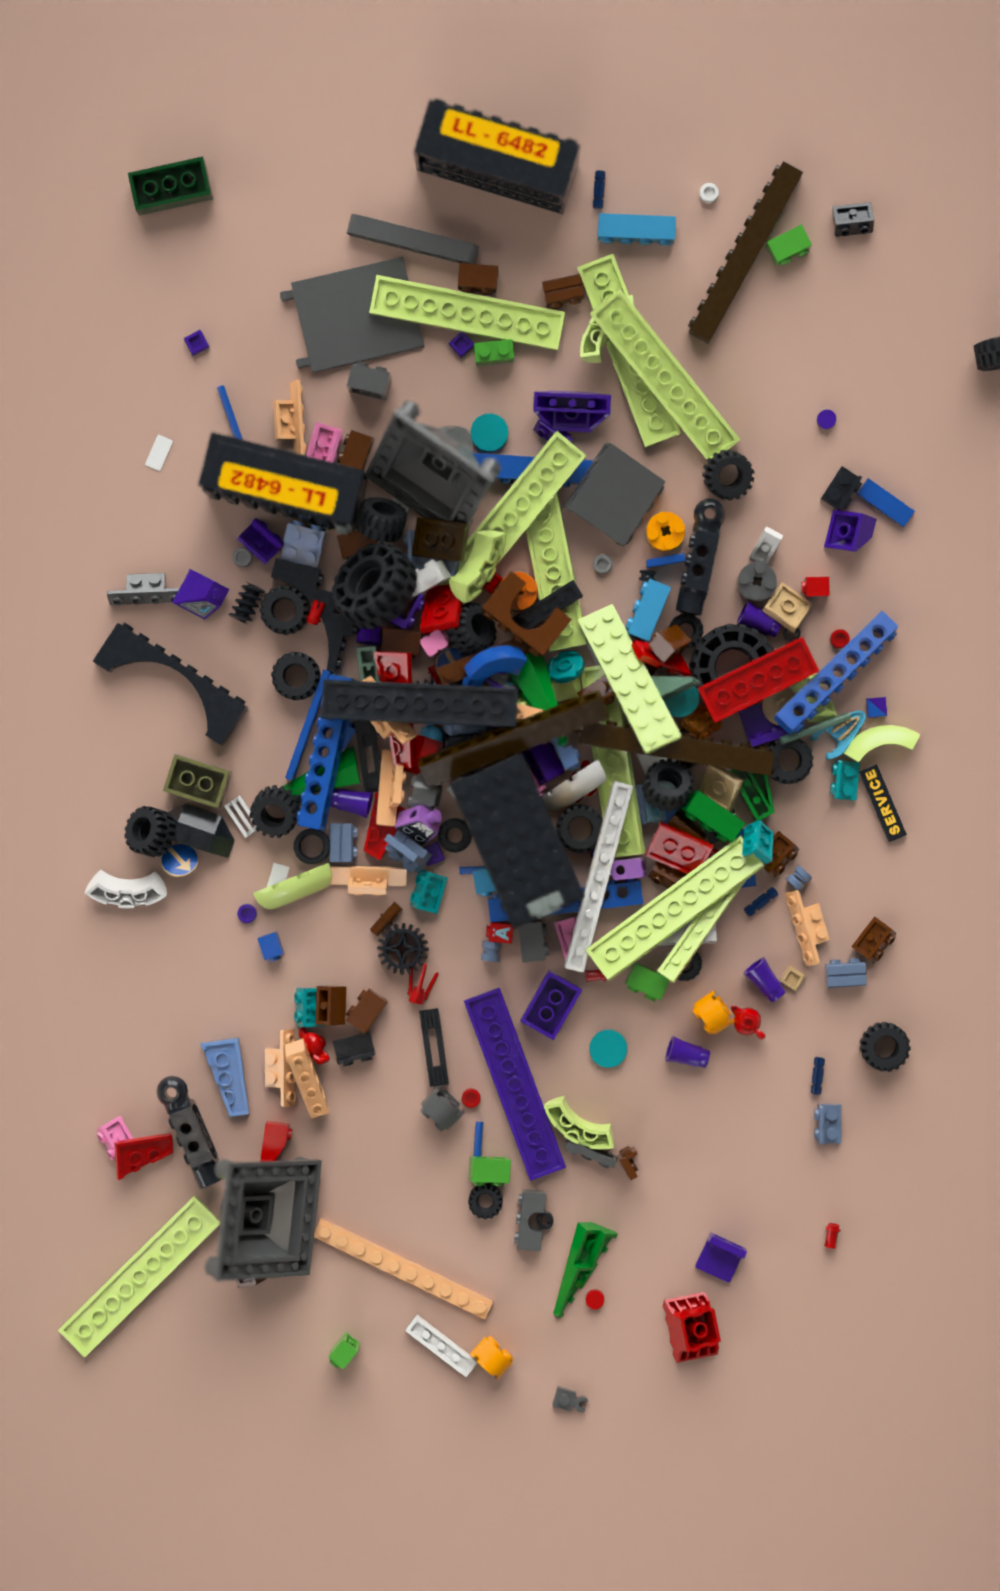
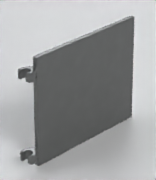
[280,257,424,373]

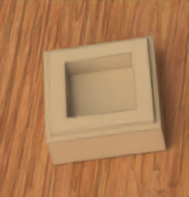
[779,965,806,992]

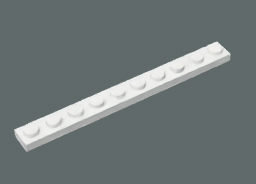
[564,781,633,973]

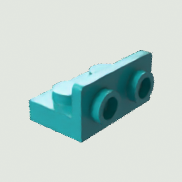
[830,760,860,801]
[742,820,774,864]
[410,869,448,914]
[294,987,324,1027]

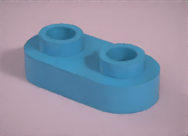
[420,724,445,742]

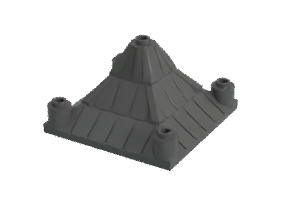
[365,401,501,526]
[205,1157,322,1281]

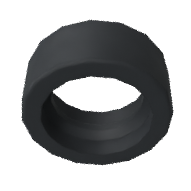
[294,828,330,864]

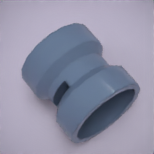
[786,865,812,892]
[481,941,501,962]

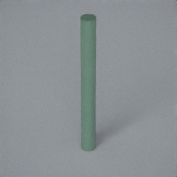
[779,712,851,745]

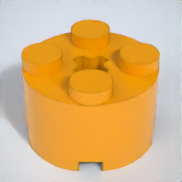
[646,512,685,552]
[692,990,735,1035]
[470,1335,514,1380]

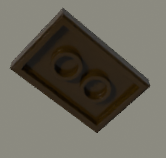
[412,517,469,563]

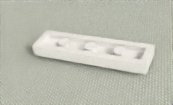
[405,1315,478,1377]

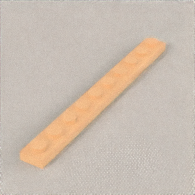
[314,1218,493,1319]

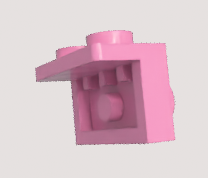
[306,422,343,463]

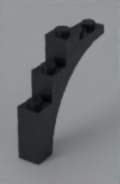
[271,558,358,673]

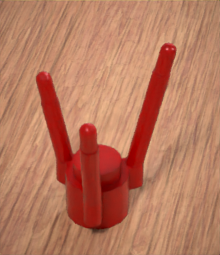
[407,961,439,1005]

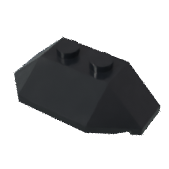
[168,803,235,858]

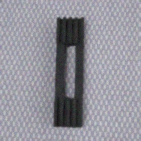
[354,721,380,792]
[419,1008,449,1087]

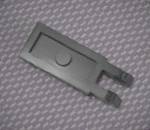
[565,1139,617,1168]

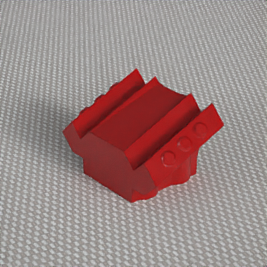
[662,1292,721,1363]

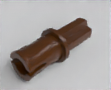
[370,902,403,936]

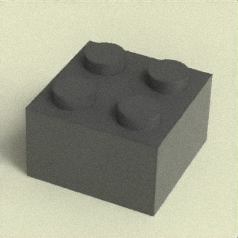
[347,362,392,401]
[519,920,549,963]

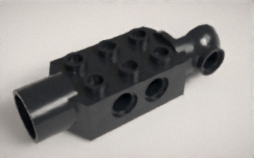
[675,499,725,616]
[156,1076,222,1189]

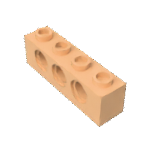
[285,1039,329,1119]

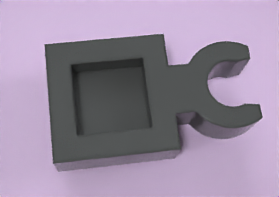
[552,1386,588,1412]

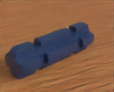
[593,170,605,209]
[744,887,778,916]
[810,1057,825,1095]

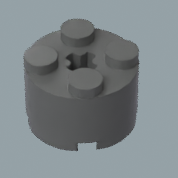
[737,562,777,602]
[408,773,443,811]
[420,1086,465,1132]

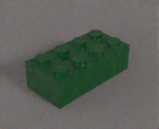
[128,156,214,216]

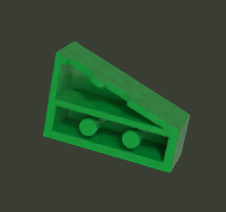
[729,769,774,821]
[679,790,745,843]

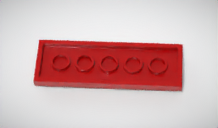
[697,637,820,723]

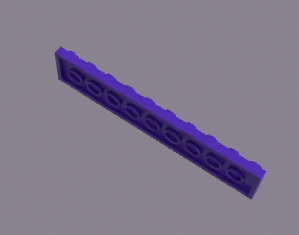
[464,987,566,1181]

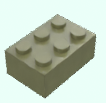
[163,754,232,808]

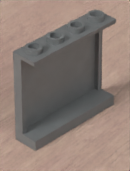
[564,442,666,546]

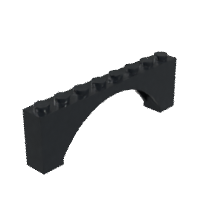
[93,622,248,746]

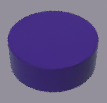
[817,409,836,430]
[237,904,257,923]

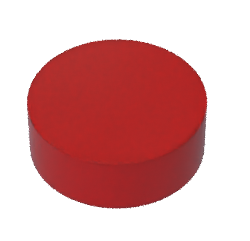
[830,629,850,649]
[462,1088,481,1108]
[585,1289,605,1309]

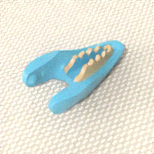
[810,711,866,760]

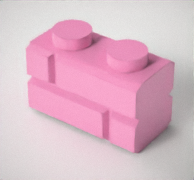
[420,630,450,658]

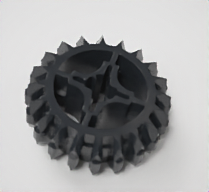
[377,923,429,975]

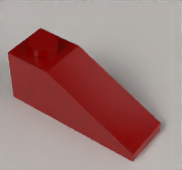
[260,1120,293,1161]

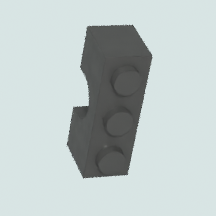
[514,1189,546,1251]

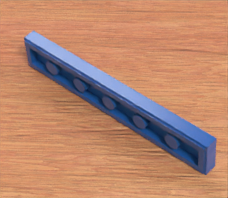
[285,669,332,780]

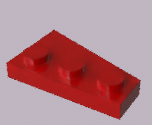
[631,640,693,677]
[363,792,407,861]
[114,1133,173,1181]

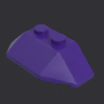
[533,390,611,432]

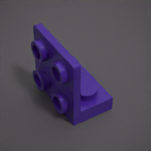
[390,593,425,630]
[738,703,788,747]
[695,1232,747,1283]

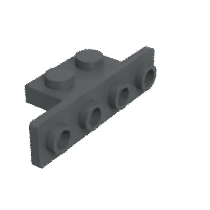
[107,573,179,606]

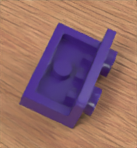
[237,518,284,565]

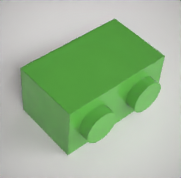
[766,224,812,266]
[474,339,514,366]
[625,962,670,1002]
[468,1156,511,1186]
[328,1332,360,1369]

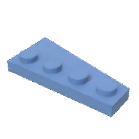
[200,1038,250,1117]

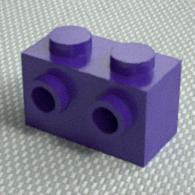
[522,742,566,786]

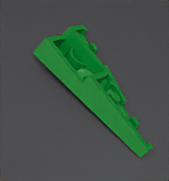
[509,653,568,746]
[284,746,361,796]
[553,1222,618,1318]

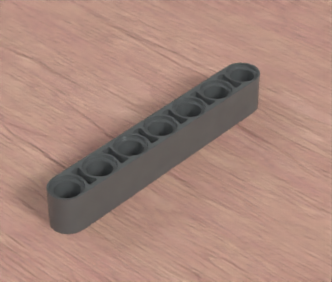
[346,214,479,264]

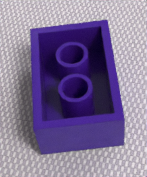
[520,969,582,1040]

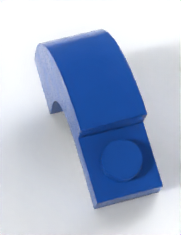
[462,646,527,687]

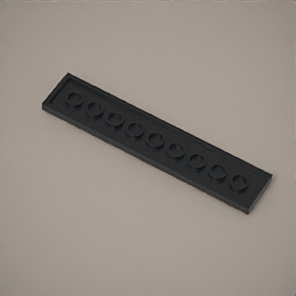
[321,679,518,728]

